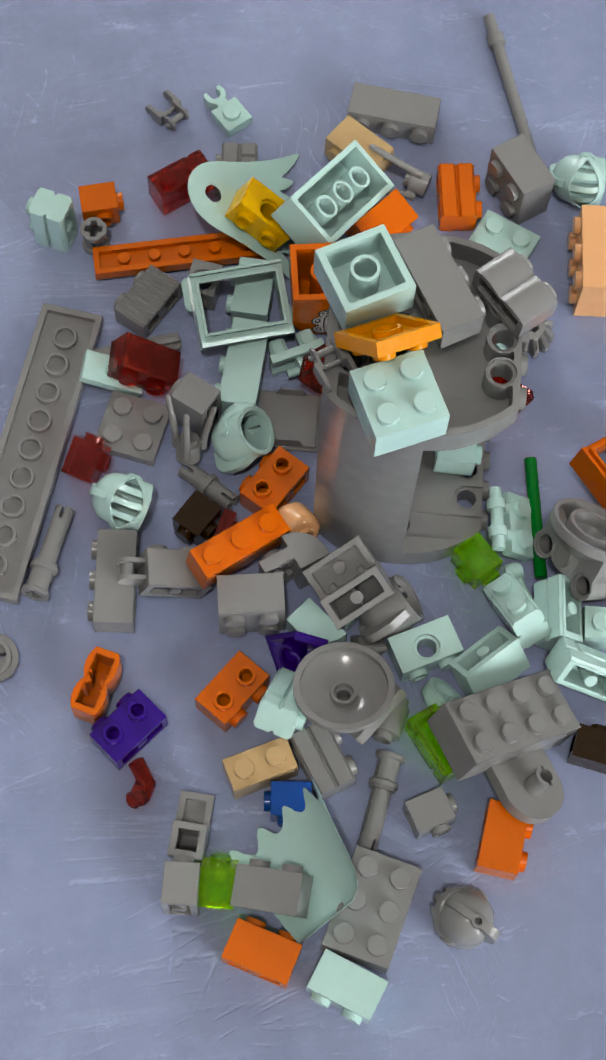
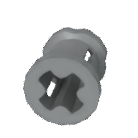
[80,217,110,255]

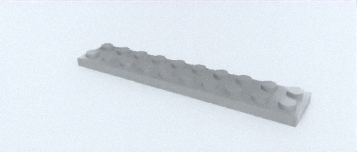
[0,303,104,605]

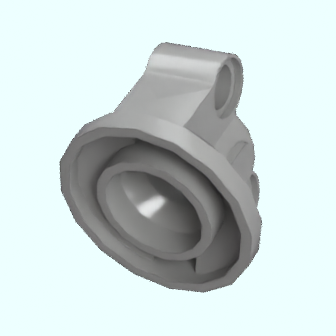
[533,498,606,601]

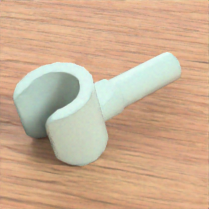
[502,562,533,599]

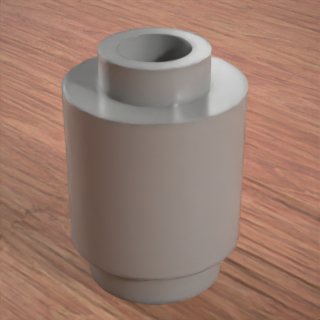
[372,698,410,744]

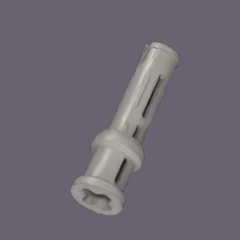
[20,504,75,602]
[355,750,406,852]

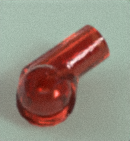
[126,757,156,809]

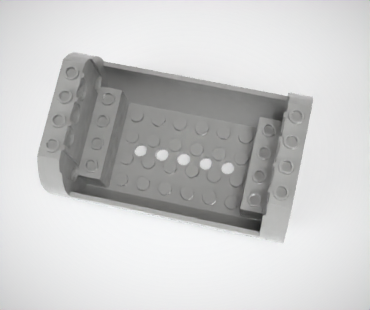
[313,232,529,564]

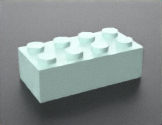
[271,140,395,244]

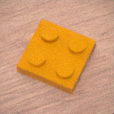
[334,313,442,361]

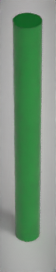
[524,457,548,580]

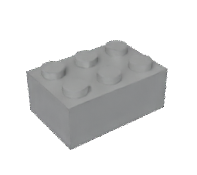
[320,845,422,974]

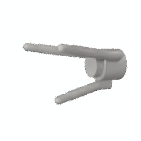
[369,144,432,201]
[165,394,217,465]

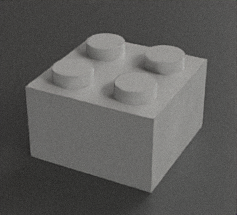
[485,133,555,225]
[216,572,285,637]

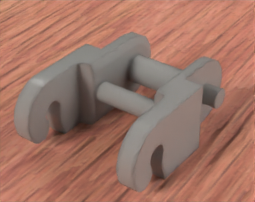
[145,90,189,131]
[308,338,357,393]

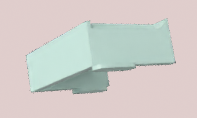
[181,259,295,351]

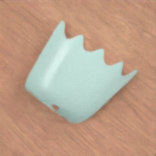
[229,779,358,944]

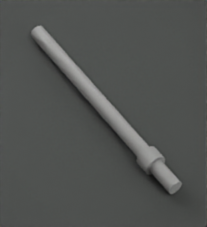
[483,13,537,153]

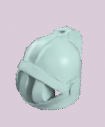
[549,152,606,208]
[211,402,275,474]
[89,472,153,531]

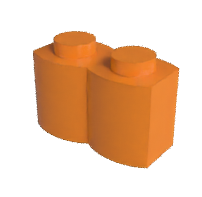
[70,646,123,724]

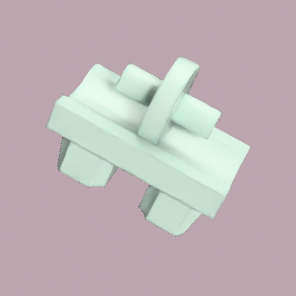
[268,328,325,383]

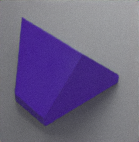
[265,631,329,672]

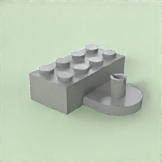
[427,669,581,824]

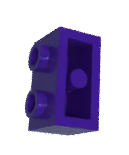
[89,689,168,771]

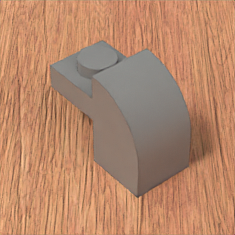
[167,790,215,863]

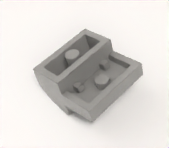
[259,532,330,590]
[302,534,395,630]

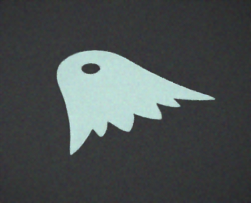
[187,154,299,279]

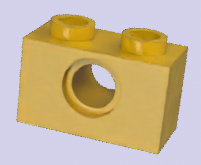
[225,177,290,252]

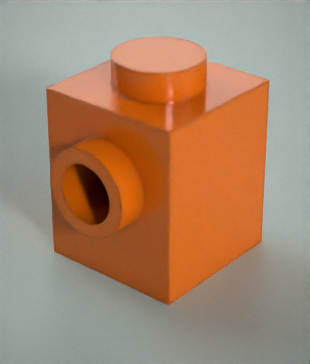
[78,181,125,227]

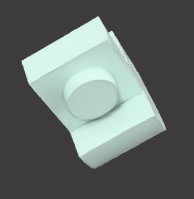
[286,598,359,644]

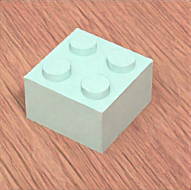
[314,224,416,330]
[348,349,450,457]

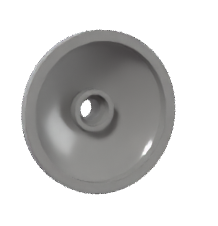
[293,642,395,733]

